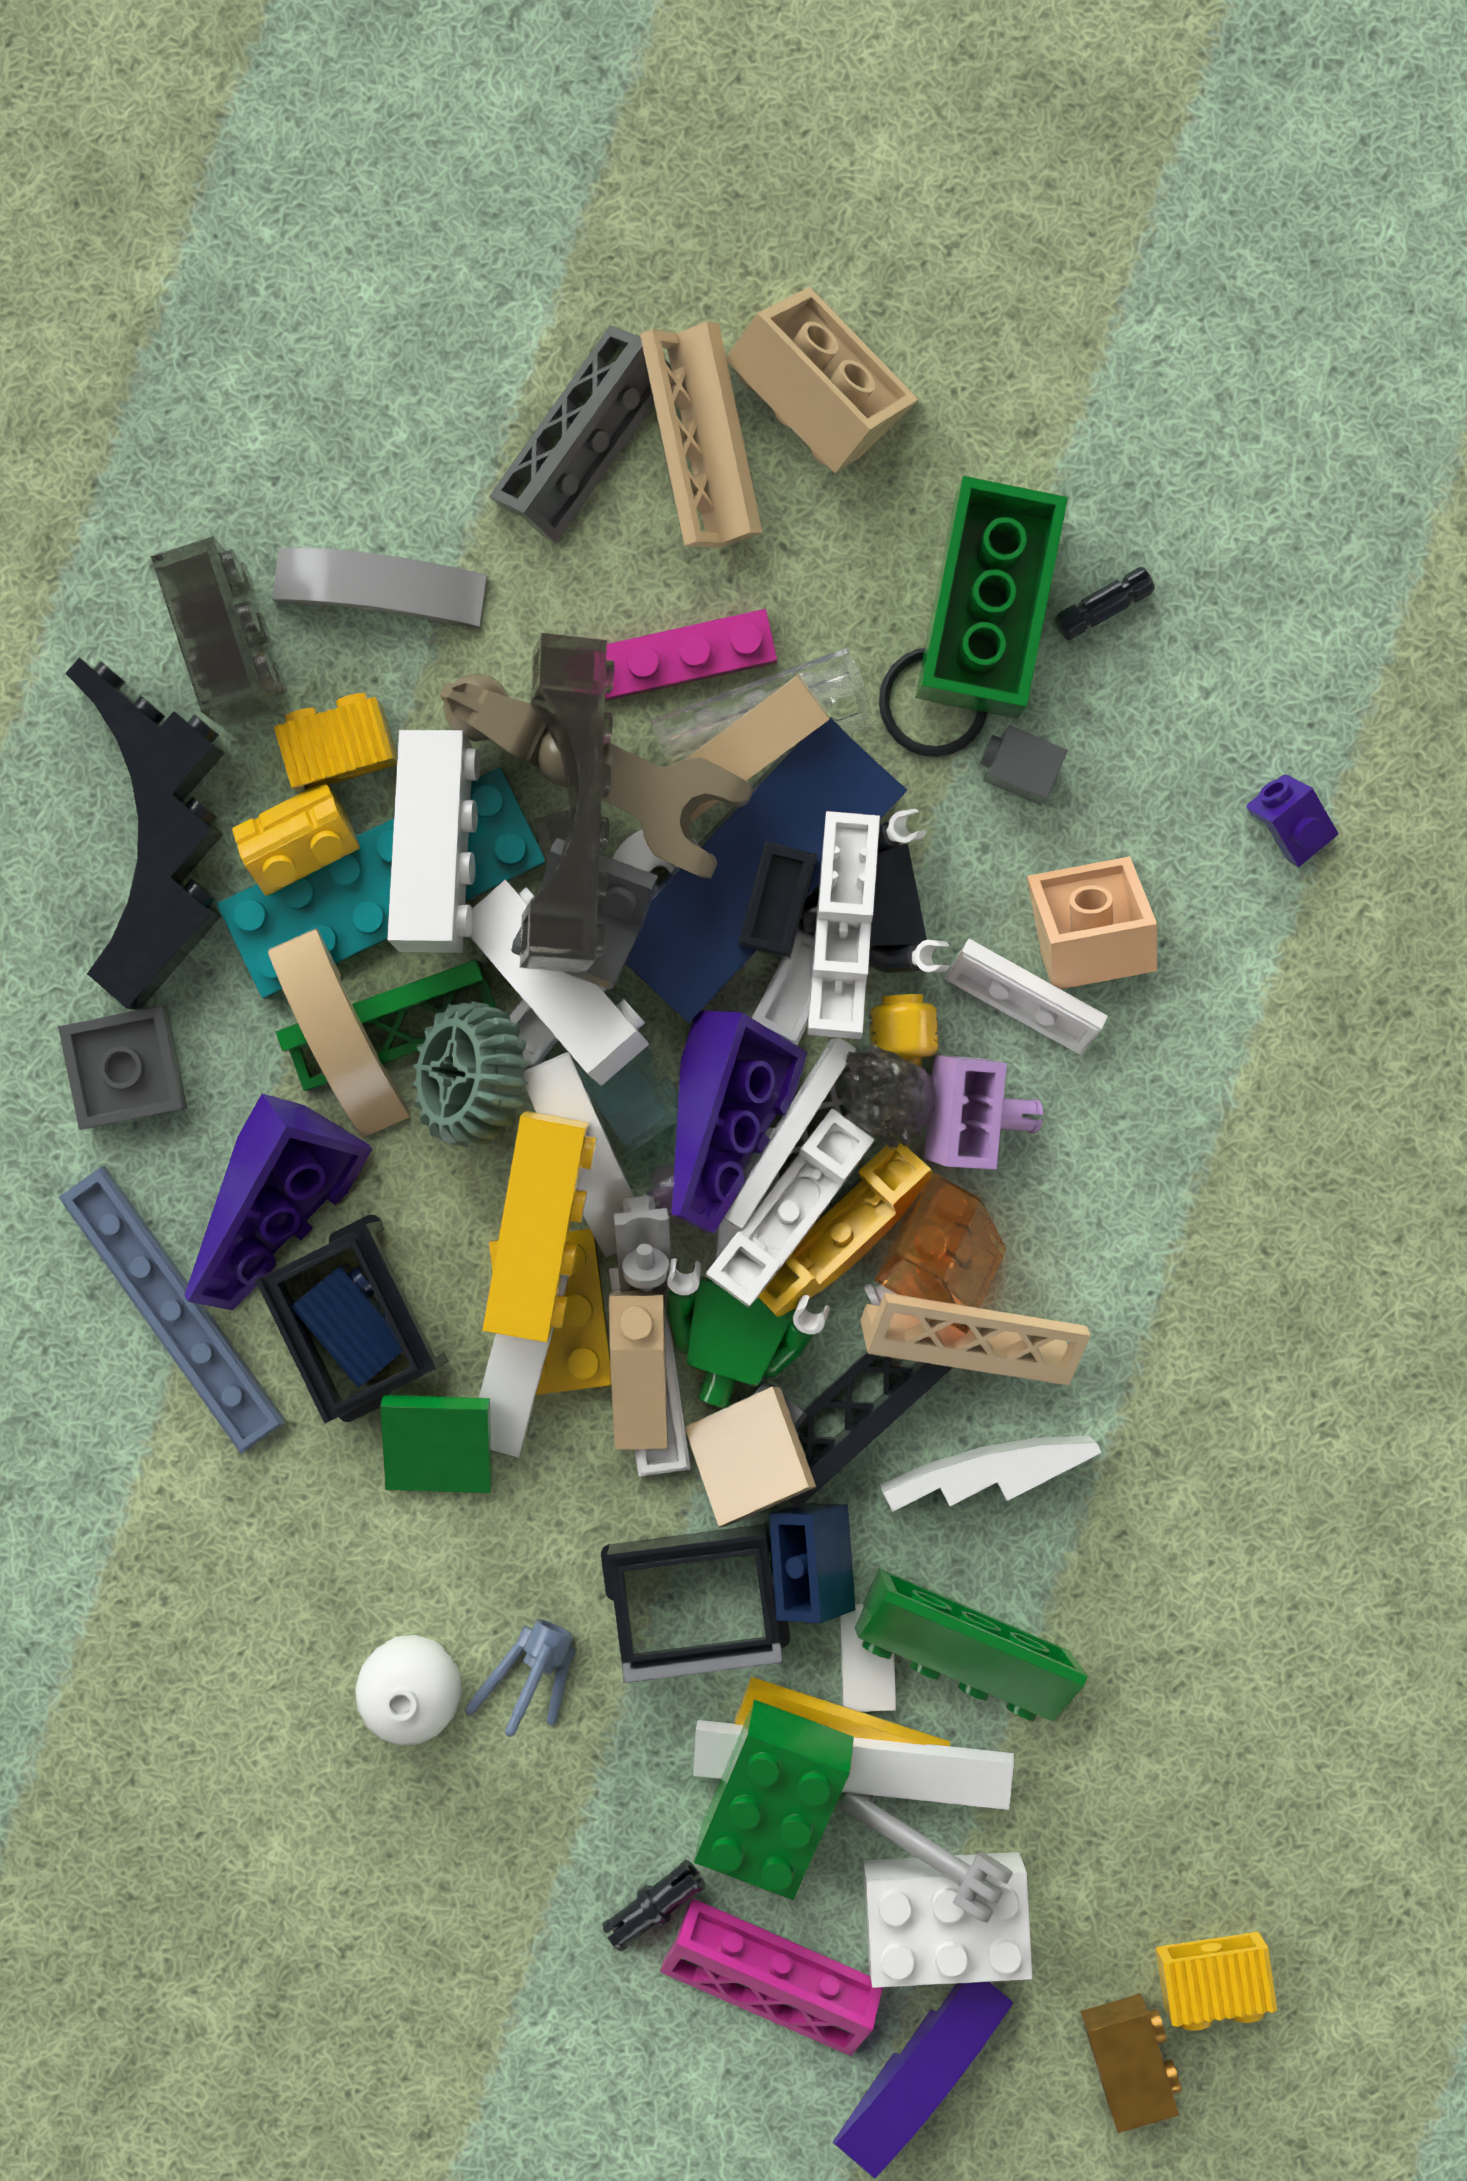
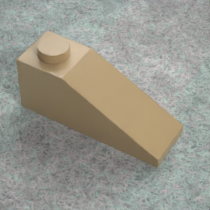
[609,1290,668,1450]

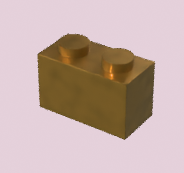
[1080,1994,1182,2133]

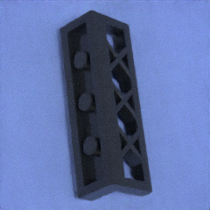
[788,1351,953,1510]

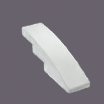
[807,811,880,1039]
[880,1436,1102,1512]

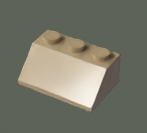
[726,287,919,473]

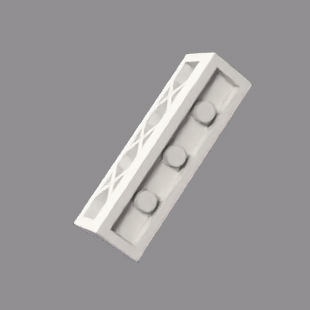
[723,1037,885,1230]

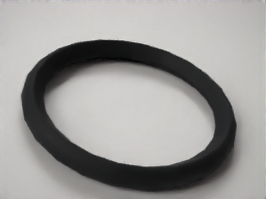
[879,648,988,757]

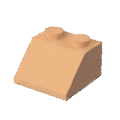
[1027,856,1157,989]

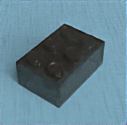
[151,536,287,729]

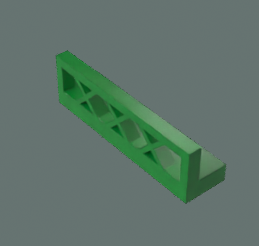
[275,959,498,1091]

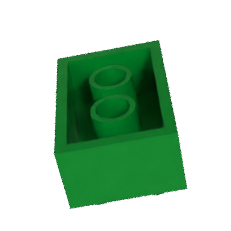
[693,1699,854,1900]

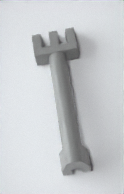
[840,1793,1013,1923]

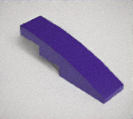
[832,1982,1013,2179]

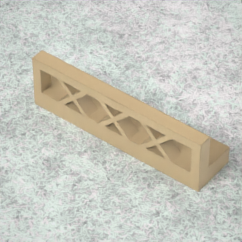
[640,321,763,548]
[860,1293,1091,1385]

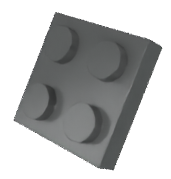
[58,1005,188,1130]

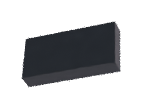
[738,841,817,960]

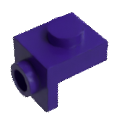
[1246,774,1339,867]

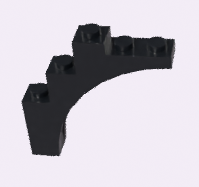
[65,657,225,1010]

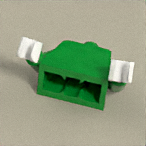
[666,1258,830,1408]

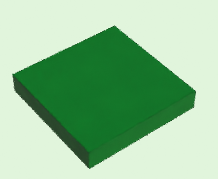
[380,1395,492,1493]

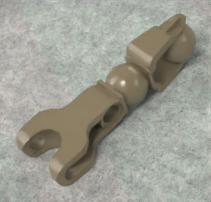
[440,674,754,879]

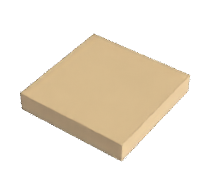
[685,1386,816,1527]

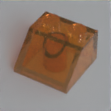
[874,1173,1007,1334]

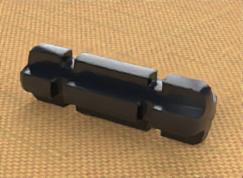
[1055,567,1155,640]

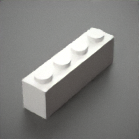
[388,730,480,953]
[470,880,649,1086]

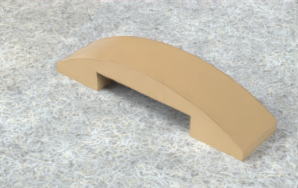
[268,928,411,1138]

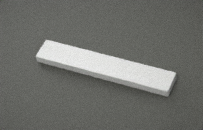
[693,1720,1014,1810]

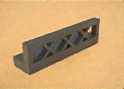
[489,326,671,543]

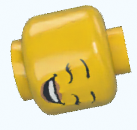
[869,994,939,1070]

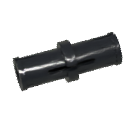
[602,1859,705,1952]

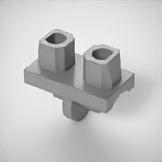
[613,1195,671,1292]

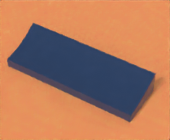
[625,716,907,1023]

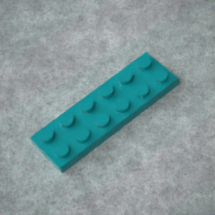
[216,767,547,999]

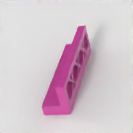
[660,1898,883,2056]

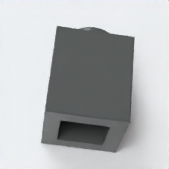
[980,725,1068,805]

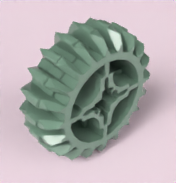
[411,1002,530,1147]

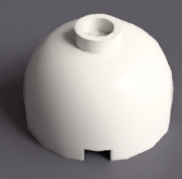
[355,1635,462,1746]

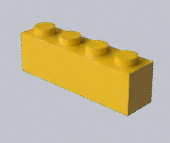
[482,1111,597,1343]

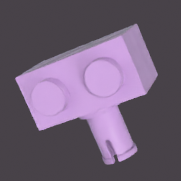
[924,1055,1043,1170]

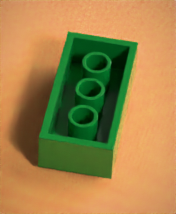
[915,476,1068,719]

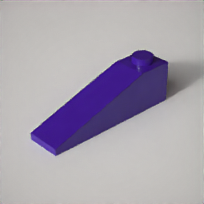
[672,1011,808,1233]
[184,1093,373,1310]

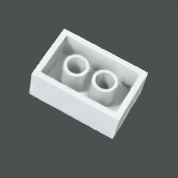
[863,1852,1032,1988]

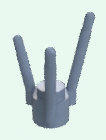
[465,1619,577,1737]

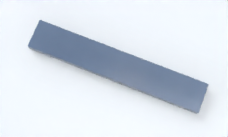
[58,1166,286,1454]

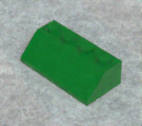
[855,1568,1088,1721]

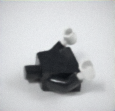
[801,808,949,973]

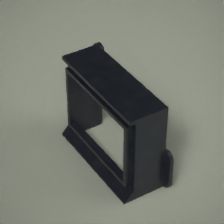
[255,1214,449,1424]
[601,1524,790,1684]

